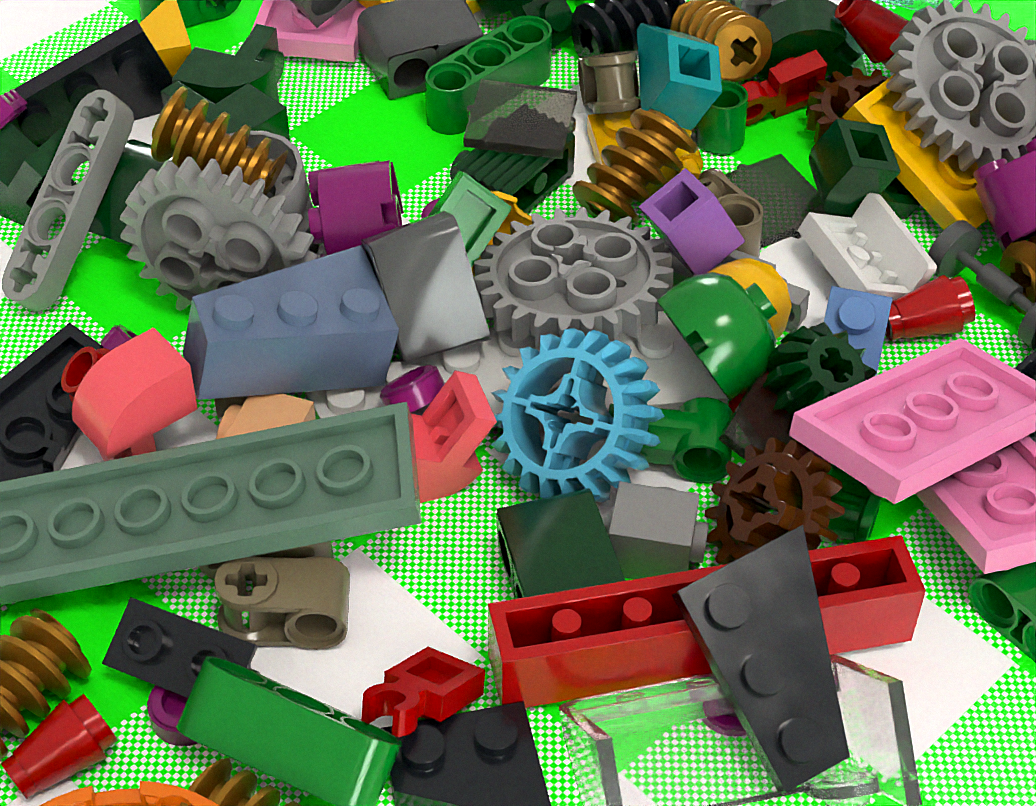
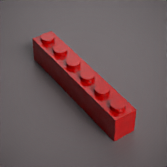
[488,535,926,708]

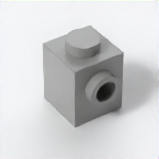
[608,481,709,579]

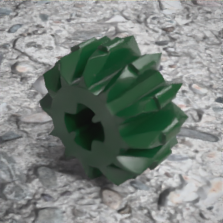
[762,322,877,423]

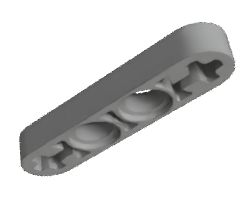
[2,90,134,312]

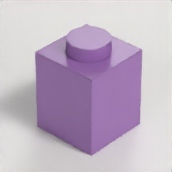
[638,168,745,275]

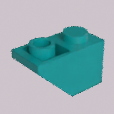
[637,23,722,130]

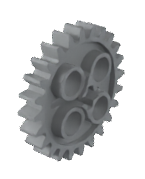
[885,0,1036,172]
[120,157,319,311]
[474,207,674,350]

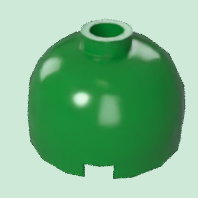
[657,272,777,401]

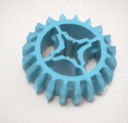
[491,328,664,503]

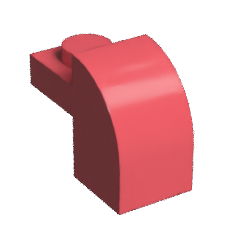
[72,327,198,461]
[411,370,497,503]

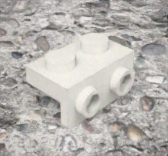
[797,193,937,301]

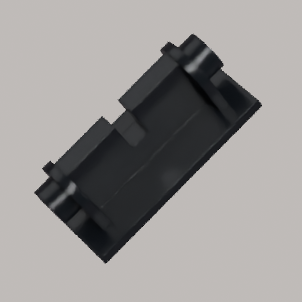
[102,597,260,698]

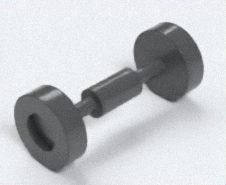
[928,220,1036,351]

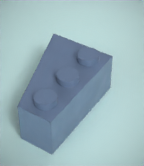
[183,245,399,400]

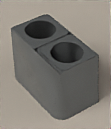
[357,0,484,100]
[361,211,491,362]

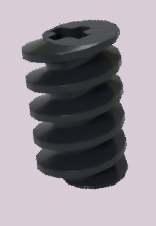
[571,0,685,58]

